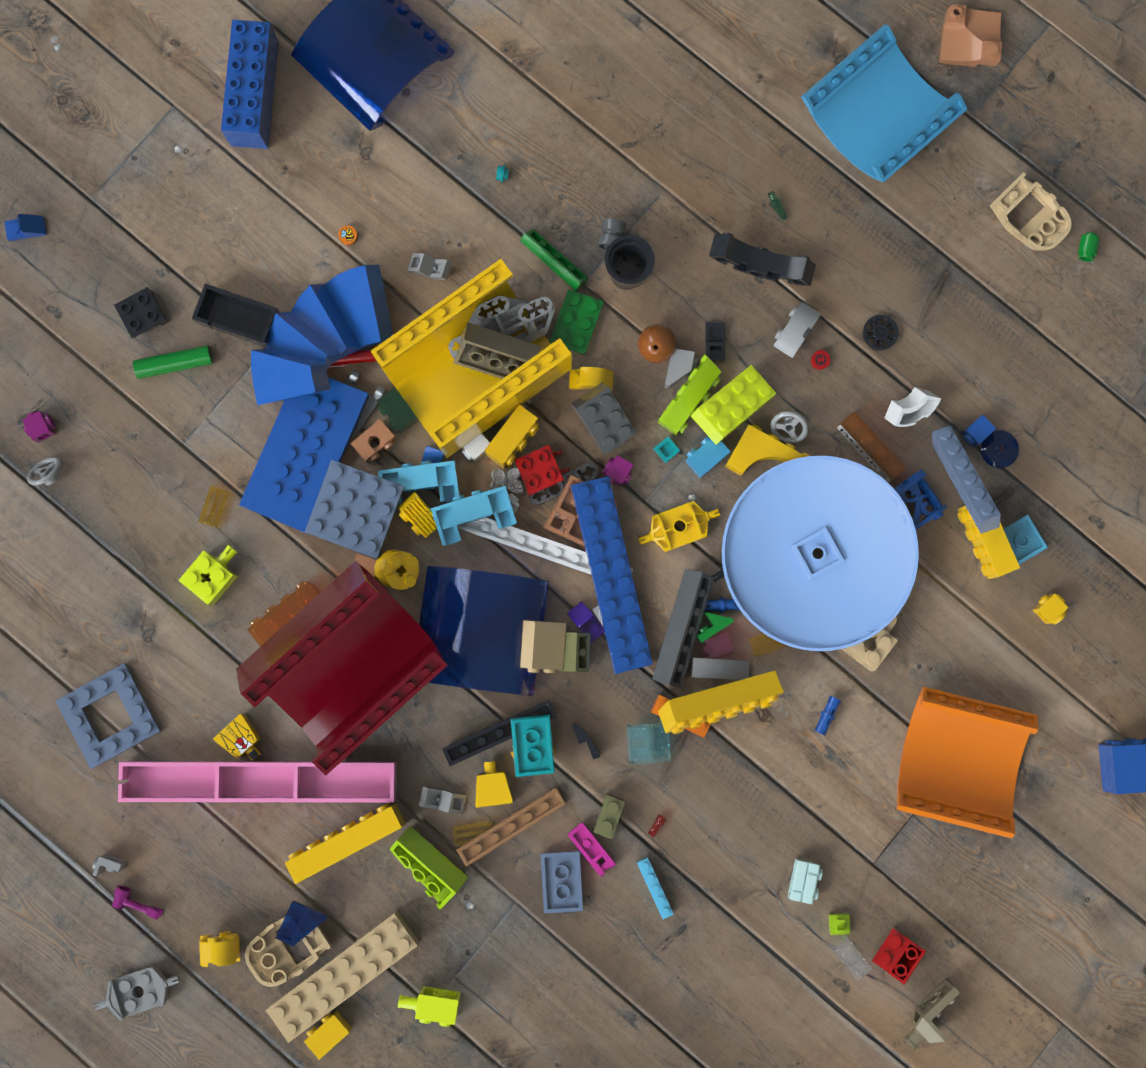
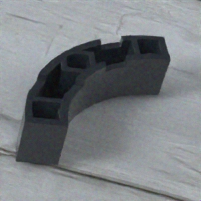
[709,232,816,286]

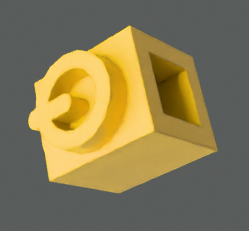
[1033,594,1068,625]

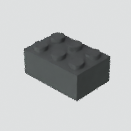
[570,382,637,455]

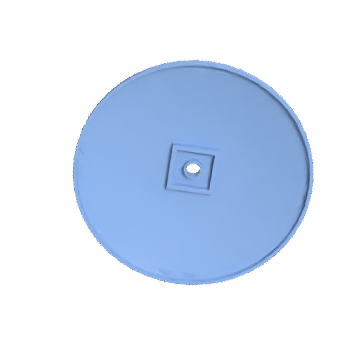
[722,456,919,651]

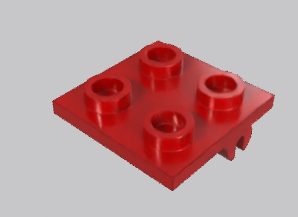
[515,445,570,495]

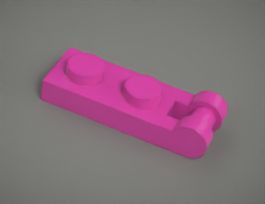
[567,822,616,877]

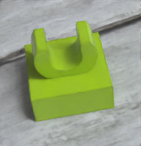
[829,913,850,935]

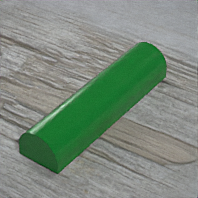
[520,229,589,292]
[133,345,213,379]

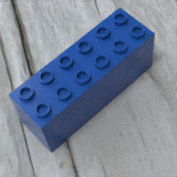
[221,20,279,149]
[1098,738,1146,794]

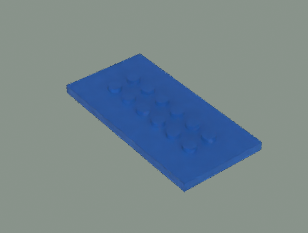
[239,377,370,535]

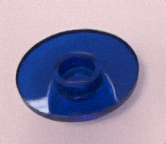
[981,430,1019,468]

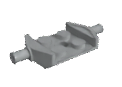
[93,966,181,1020]

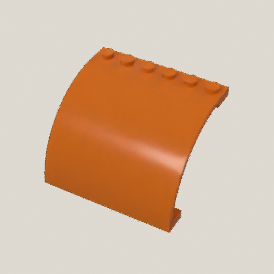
[897,686,1039,838]

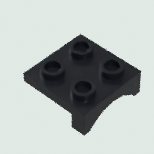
[114,287,168,339]

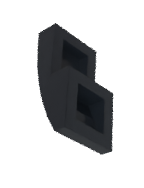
[705,322,725,361]
[572,724,600,760]

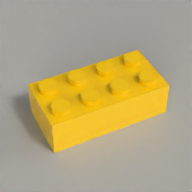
[958,506,1020,579]

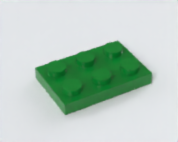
[549,289,604,355]

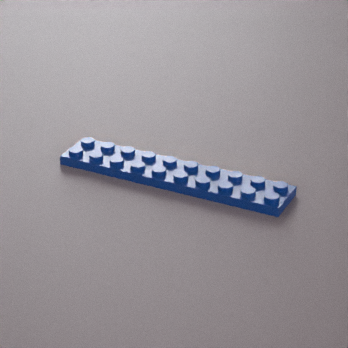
[570,476,653,674]

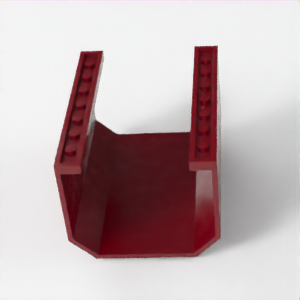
[236,561,447,776]

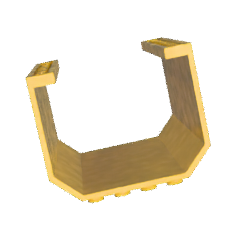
[371,259,572,458]

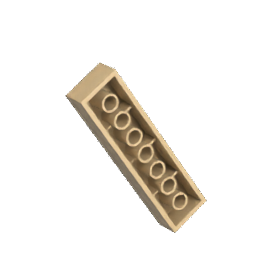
[265,910,420,1043]

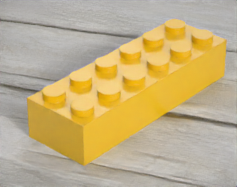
[658,671,783,734]
[285,803,406,884]

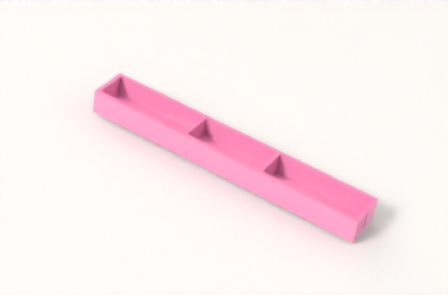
[118,761,397,803]

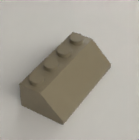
[454,323,541,379]

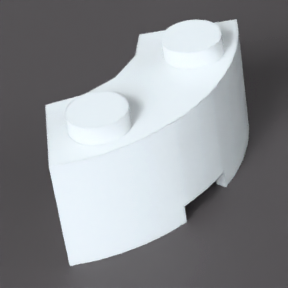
[884,387,941,427]

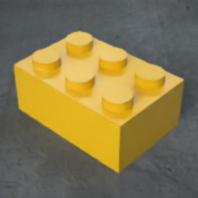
[484,404,539,469]

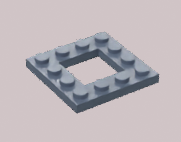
[56,663,161,769]

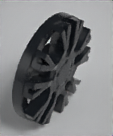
[862,315,899,351]

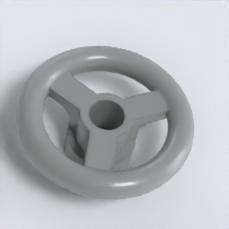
[771,411,809,444]
[27,457,62,486]

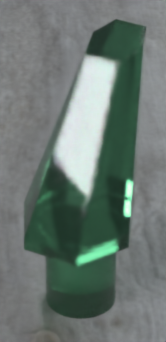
[768,191,787,220]

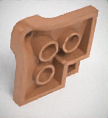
[939,4,1002,67]
[543,475,618,547]

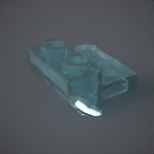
[627,722,671,764]

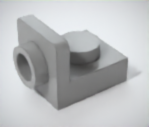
[92,854,127,876]

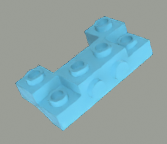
[378,461,460,509]
[431,486,517,546]

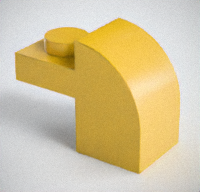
[569,367,614,390]

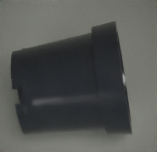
[605,235,655,290]

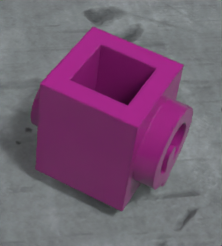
[22,411,56,443]
[602,455,634,487]

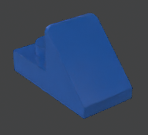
[4,214,47,241]

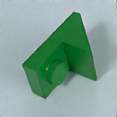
[697,612,734,643]

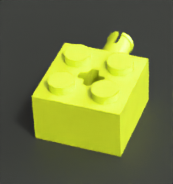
[178,545,238,606]
[398,986,461,1027]

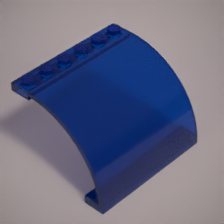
[291,0,455,131]
[419,566,549,697]

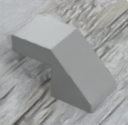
[407,253,453,280]
[419,787,467,814]

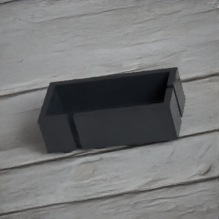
[192,283,280,348]

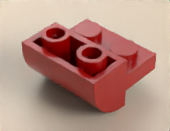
[872,928,927,985]

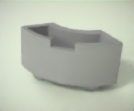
[773,302,821,358]

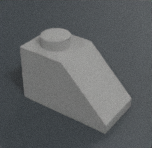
[664,348,697,389]

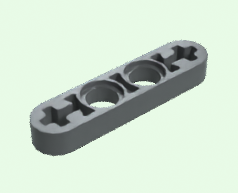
[529,463,598,505]

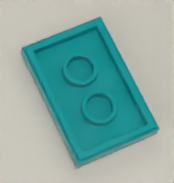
[510,714,555,777]

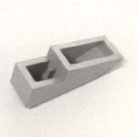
[691,658,749,680]

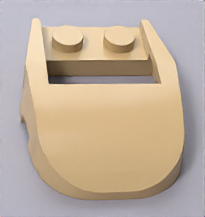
[990,172,1072,251]
[245,907,332,987]

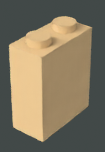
[520,620,566,673]

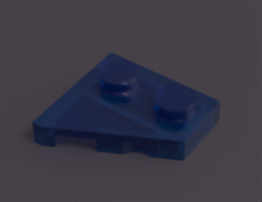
[276,900,328,946]

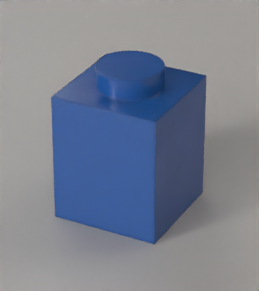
[962,415,996,447]

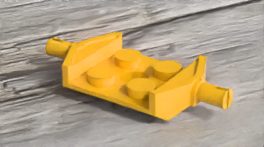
[638,501,720,552]

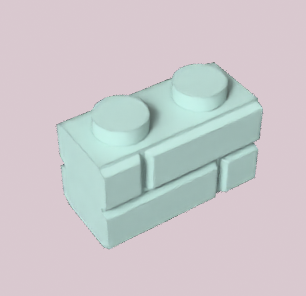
[788,858,823,904]

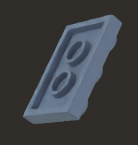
[541,851,583,913]

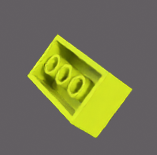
[691,365,776,445]

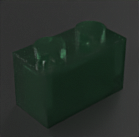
[377,387,419,434]

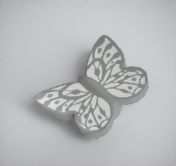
[489,467,523,494]

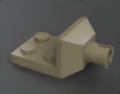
[904,979,960,1050]

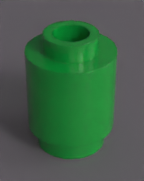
[1077,232,1100,262]

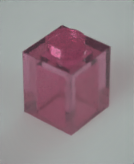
[702,632,734,659]

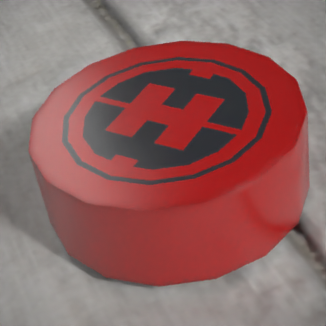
[810,350,830,370]

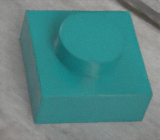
[653,437,680,464]

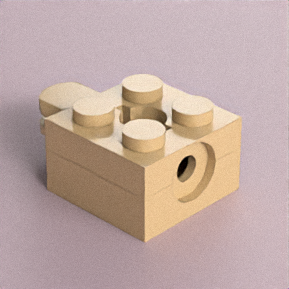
[842,617,898,671]

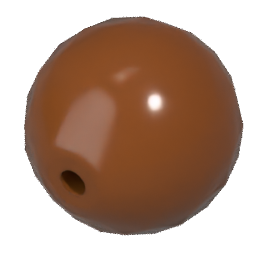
[637,324,677,364]

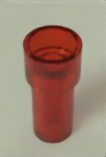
[648,815,666,837]

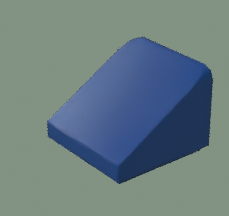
[421,446,444,463]

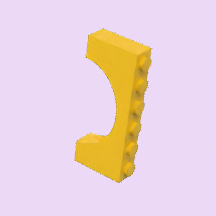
[725,424,811,476]

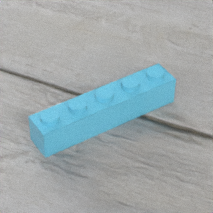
[637,857,674,919]

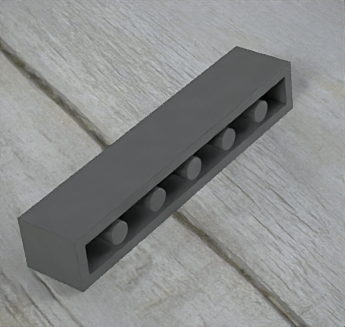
[652,569,714,688]

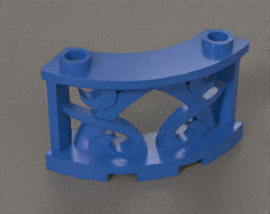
[893,469,947,530]

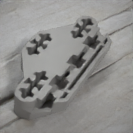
[448,296,555,359]

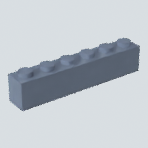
[932,425,1001,534]

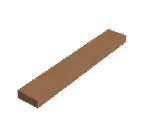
[456,787,566,867]

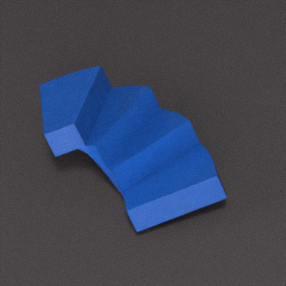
[251,265,394,405]

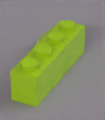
[657,354,721,436]
[390,826,468,910]

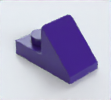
[567,601,605,643]

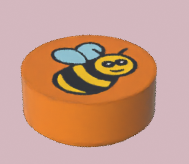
[338,225,358,246]

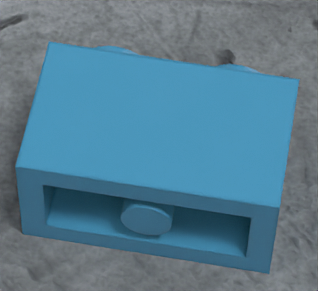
[685,436,731,479]

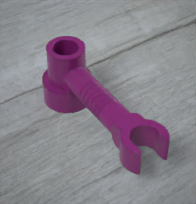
[112,885,163,920]

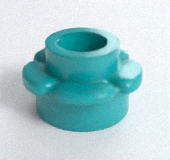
[496,164,509,183]

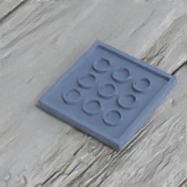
[305,460,404,559]

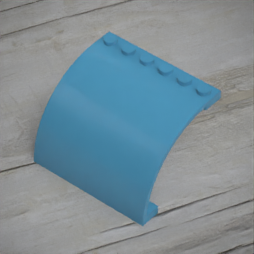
[801,24,967,183]

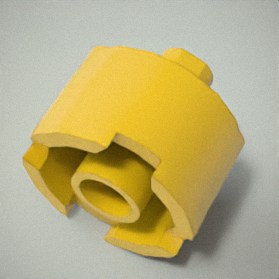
[374,549,419,590]
[199,931,241,967]

